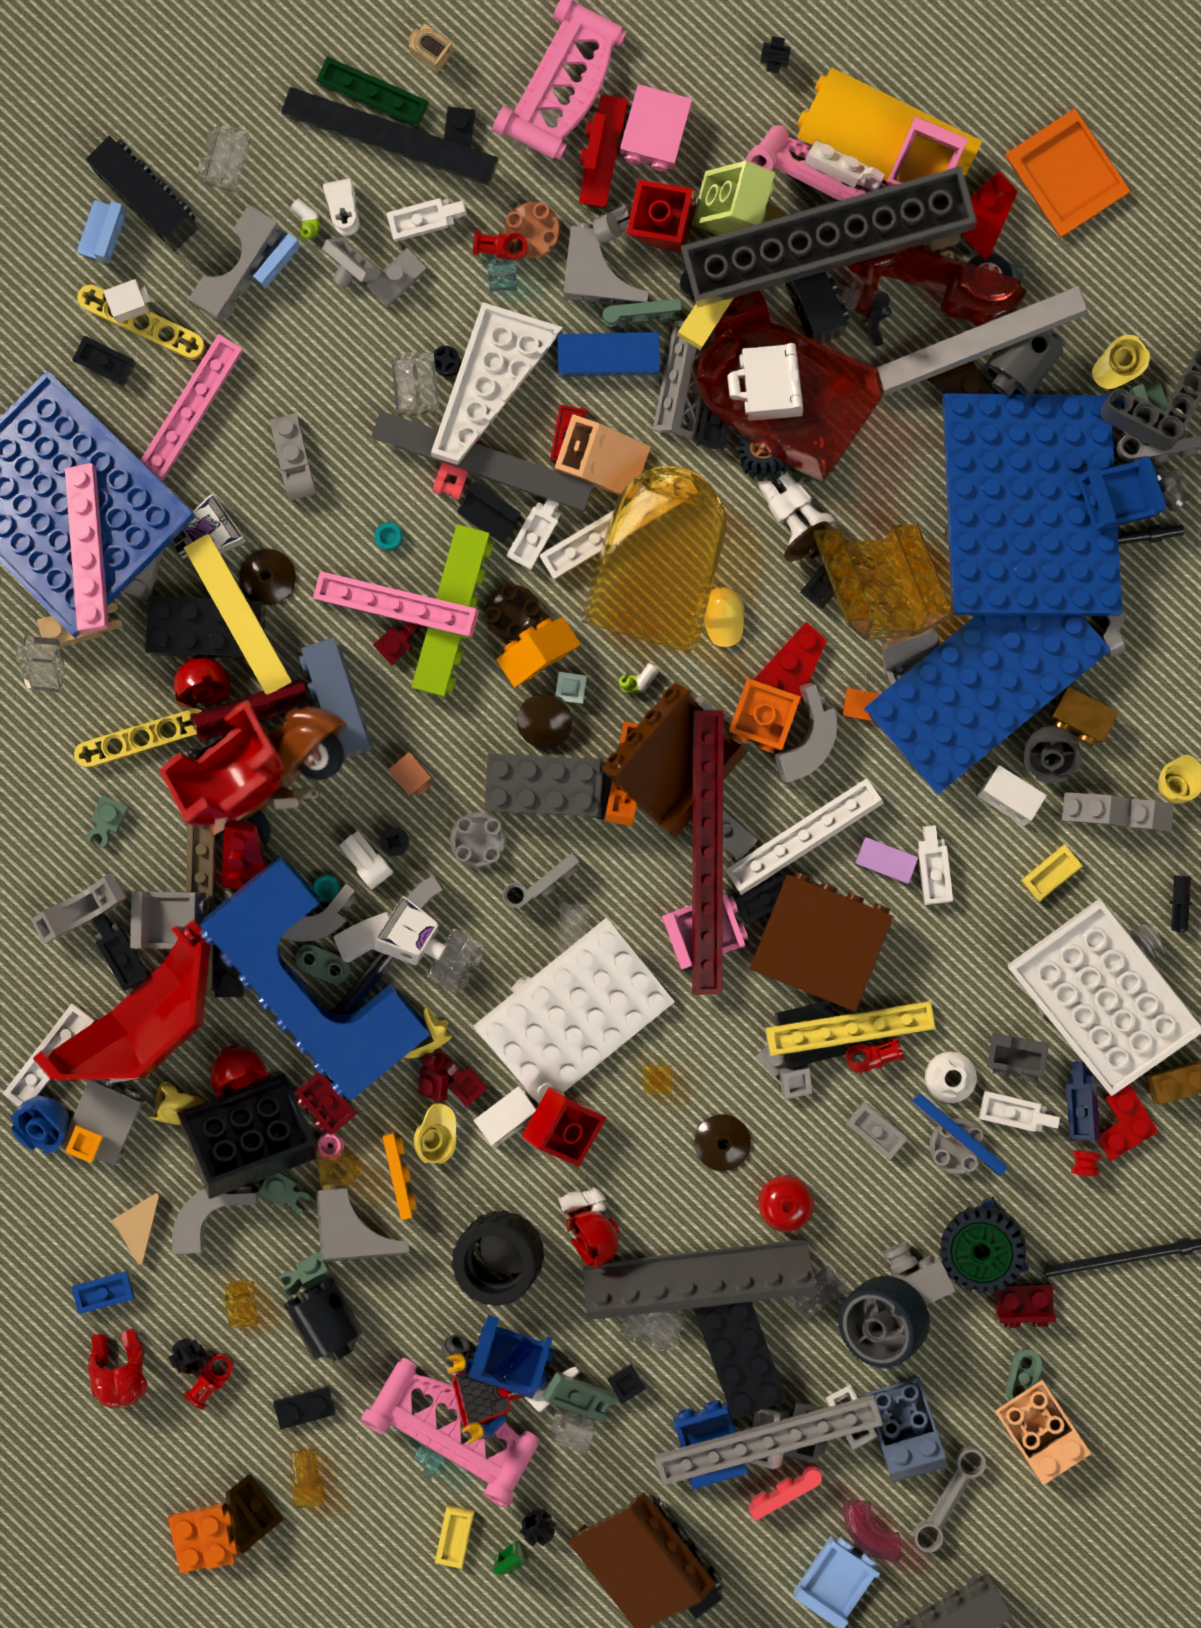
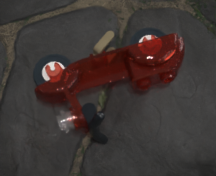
[841,234,1027,347]

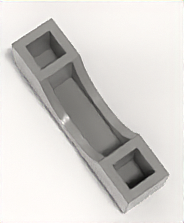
[188,205,281,323]

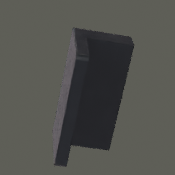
[457,481,522,543]

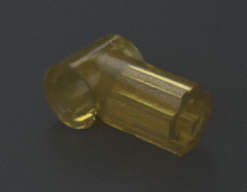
[292,1448,324,1508]

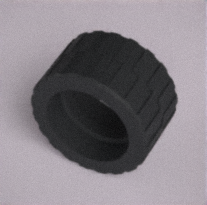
[451,1210,544,1306]

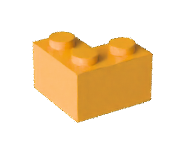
[496,616,581,688]

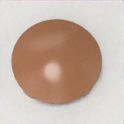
[505,202,560,258]

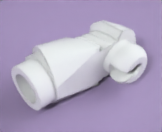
[558,1187,606,1214]

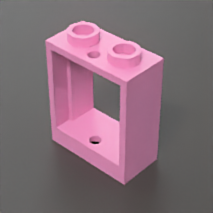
[887,117,968,186]

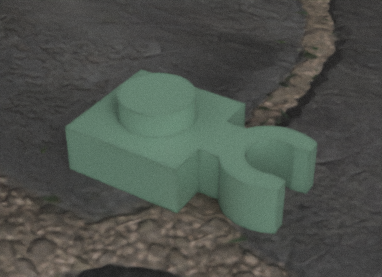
[86,795,129,848]
[258,1172,312,1213]
[279,1251,332,1296]

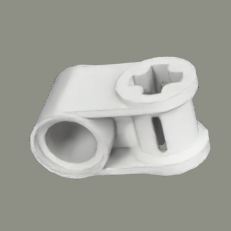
[323,178,360,236]

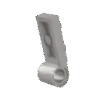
[270,413,317,501]
[1114,434,1201,464]
[503,853,579,908]

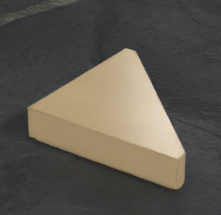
[112,1192,160,1265]

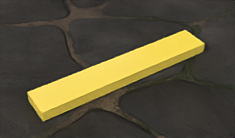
[677,203,787,350]
[184,533,293,694]
[765,1001,936,1056]

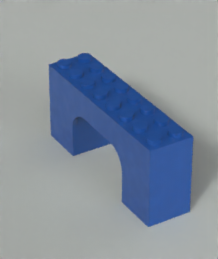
[201,853,430,1101]

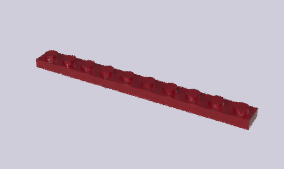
[692,710,724,995]

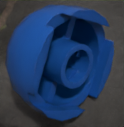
[11,1095,70,1154]

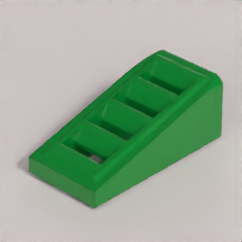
[493,1541,529,1575]

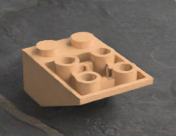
[554,414,651,499]
[995,1380,1091,1485]

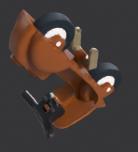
[188,707,347,848]

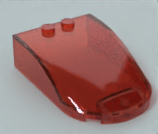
[697,322,885,482]

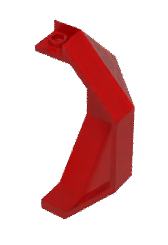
[33,919,210,1080]

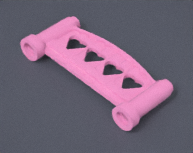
[491,0,627,160]
[746,125,888,201]
[360,1358,539,1508]

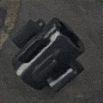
[760,36,791,74]
[168,1338,206,1374]
[519,1509,557,1546]

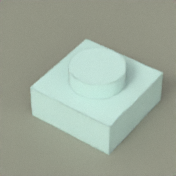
[555,672,587,704]

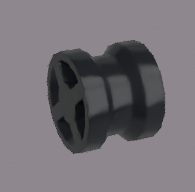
[432,345,461,377]
[380,828,410,856]

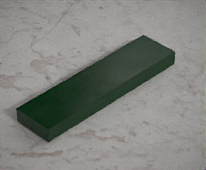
[315,56,429,129]

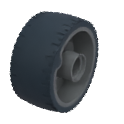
[838,1276,930,1368]

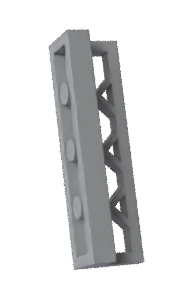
[653,321,716,439]

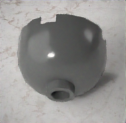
[1024,726,1082,784]

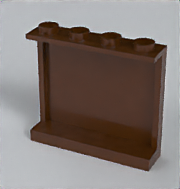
[601,683,748,837]
[750,872,895,1012]
[568,1492,716,1628]

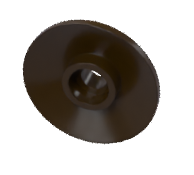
[784,521,832,562]
[239,549,296,605]
[694,1114,751,1171]

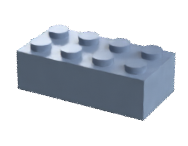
[299,637,374,759]

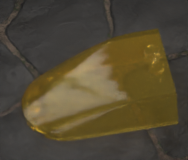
[581,466,726,653]

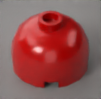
[173,656,231,708]
[210,1045,269,1097]
[757,1174,814,1232]
[566,1210,620,1270]

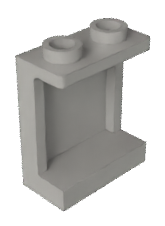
[130,892,209,949]
[63,1079,146,1165]

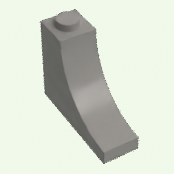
[563,223,649,305]
[316,1184,409,1262]

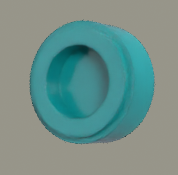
[374,522,403,551]
[312,875,341,903]

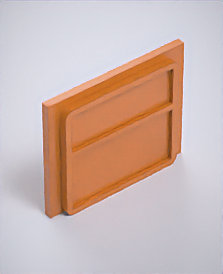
[1004,108,1131,238]

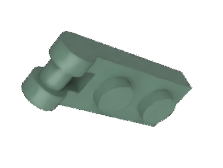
[603,299,682,328]
[542,1372,618,1422]

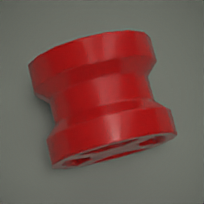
[1071,1150,1102,1177]

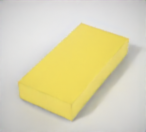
[1020,844,1083,902]
[435,1505,475,1569]

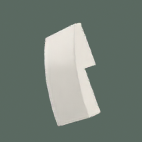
[333,912,390,963]

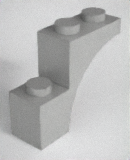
[1062,792,1174,832]

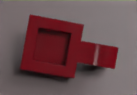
[373,622,422,666]
[418,1049,449,1103]
[443,1057,488,1107]

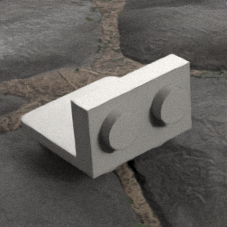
[882,626,938,686]

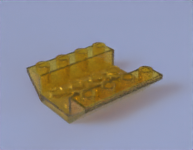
[813,524,953,640]

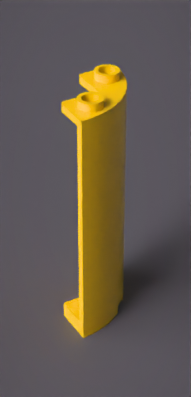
[797,67,983,182]

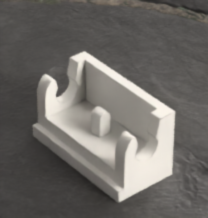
[977,765,1047,826]
[473,1086,537,1147]

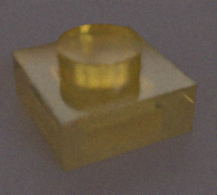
[643,1065,672,1094]

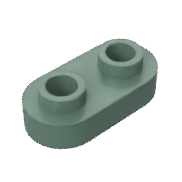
[296,945,351,984]
[1005,1348,1042,1401]

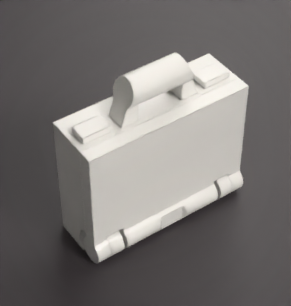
[727,343,803,421]

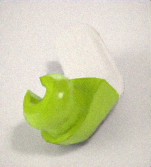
[290,198,319,239]
[619,663,660,694]

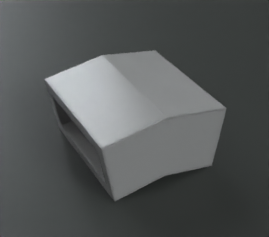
[407,875,445,909]

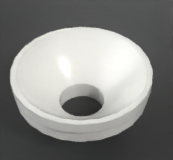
[925,1051,977,1103]

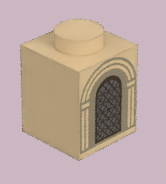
[408,23,454,74]

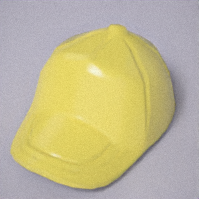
[1092,335,1150,390]
[701,587,744,647]
[1158,755,1201,804]
[414,1103,456,1164]

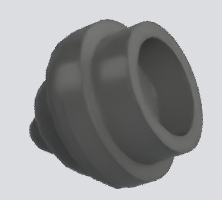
[441,1334,470,1364]

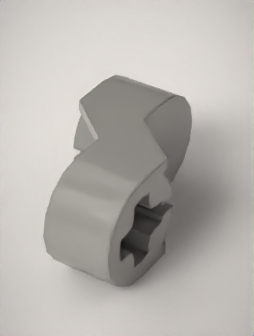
[593,203,633,243]
[1100,609,1126,658]

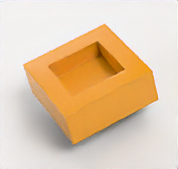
[65,1125,104,1163]

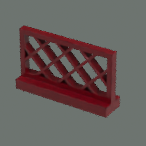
[191,679,308,743]

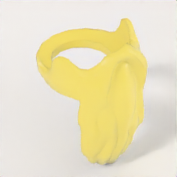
[403,1007,452,1059]
[149,1081,205,1125]

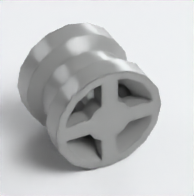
[883,1241,918,1274]

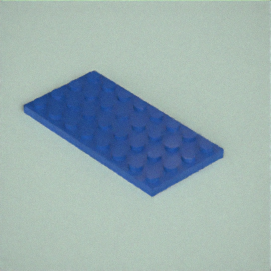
[864,616,1111,795]

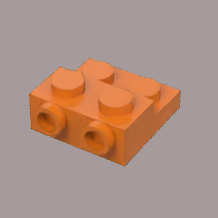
[728,678,801,753]
[168,1502,238,1573]

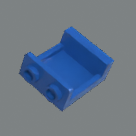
[1078,456,1166,531]
[467,1315,554,1399]
[673,1400,748,1489]

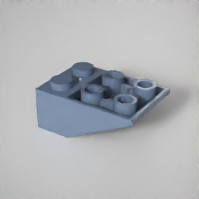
[865,1377,947,1483]

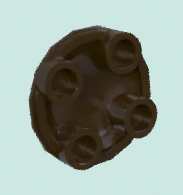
[484,584,540,640]
[517,694,572,748]

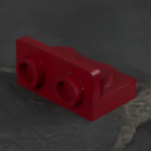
[715,290,770,342]
[295,1072,358,1136]
[995,1283,1056,1328]

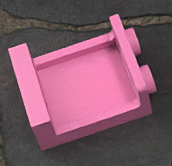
[620,84,692,172]
[662,893,748,969]

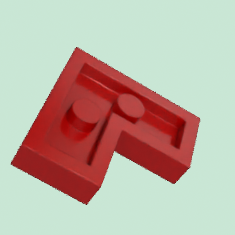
[1097,1084,1159,1161]

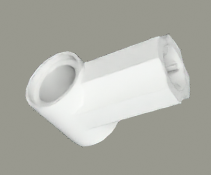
[339,831,394,890]

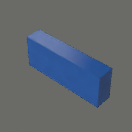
[558,332,660,377]

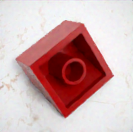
[626,179,696,253]

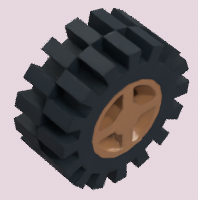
[739,427,791,481]

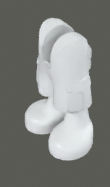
[757,471,835,545]

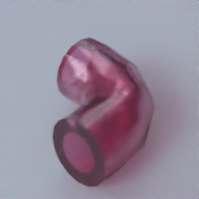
[843,1499,901,1561]

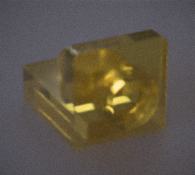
[225,1281,258,1328]

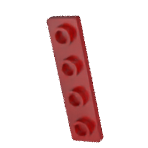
[579,94,628,209]

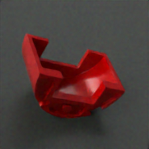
[159,700,284,826]

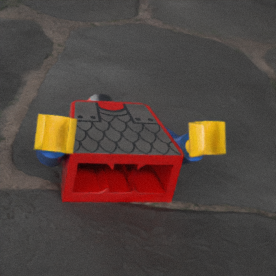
[446,1353,523,1445]

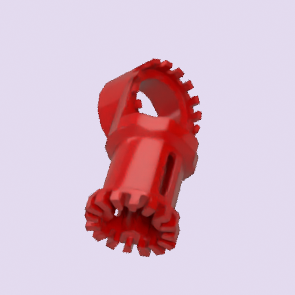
[473,230,529,261]
[846,1036,905,1074]
[183,1353,234,1410]

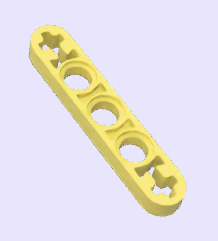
[77,285,206,360]
[74,709,202,768]

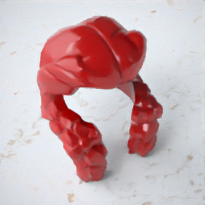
[87,1328,148,1408]

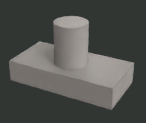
[322,238,382,287]
[366,248,427,308]

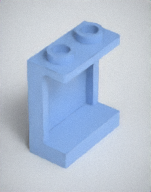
[793,1535,881,1628]

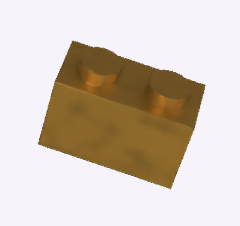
[1049,686,1119,746]
[1145,1060,1201,1105]

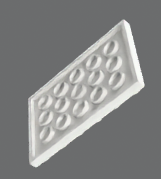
[1008,898,1201,1096]
[474,918,675,1104]

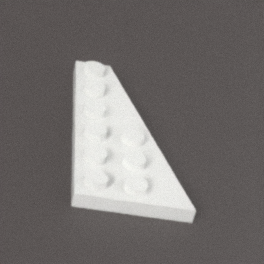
[431,302,563,465]

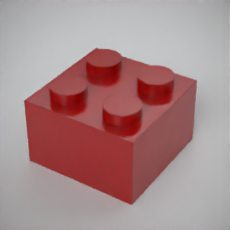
[522,1087,607,1167]

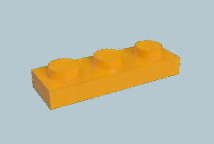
[382,1132,418,1220]

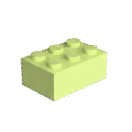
[691,160,775,236]

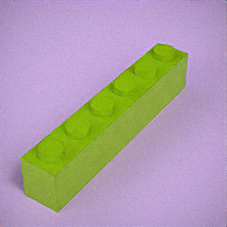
[412,524,494,698]

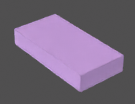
[855,837,918,884]

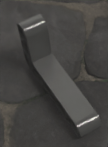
[1101,340,1201,451]

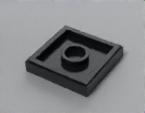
[775,1000,844,1069]

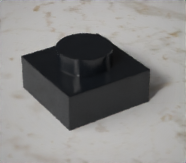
[607,1363,646,1404]

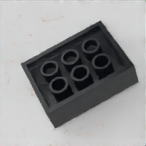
[177,1073,316,1199]

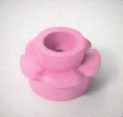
[317,1132,345,1160]

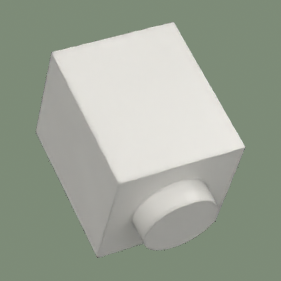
[104,279,151,323]

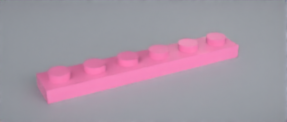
[140,334,244,482]
[65,463,109,633]
[313,571,479,638]

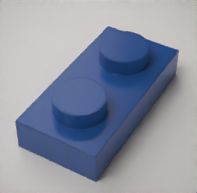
[71,1270,135,1315]

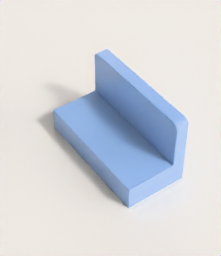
[77,200,127,264]
[250,230,300,289]

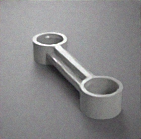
[913,1446,986,1552]

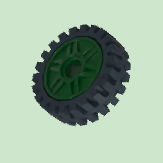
[940,1205,1026,1294]

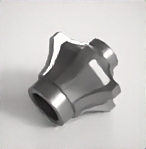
[1156,469,1188,511]

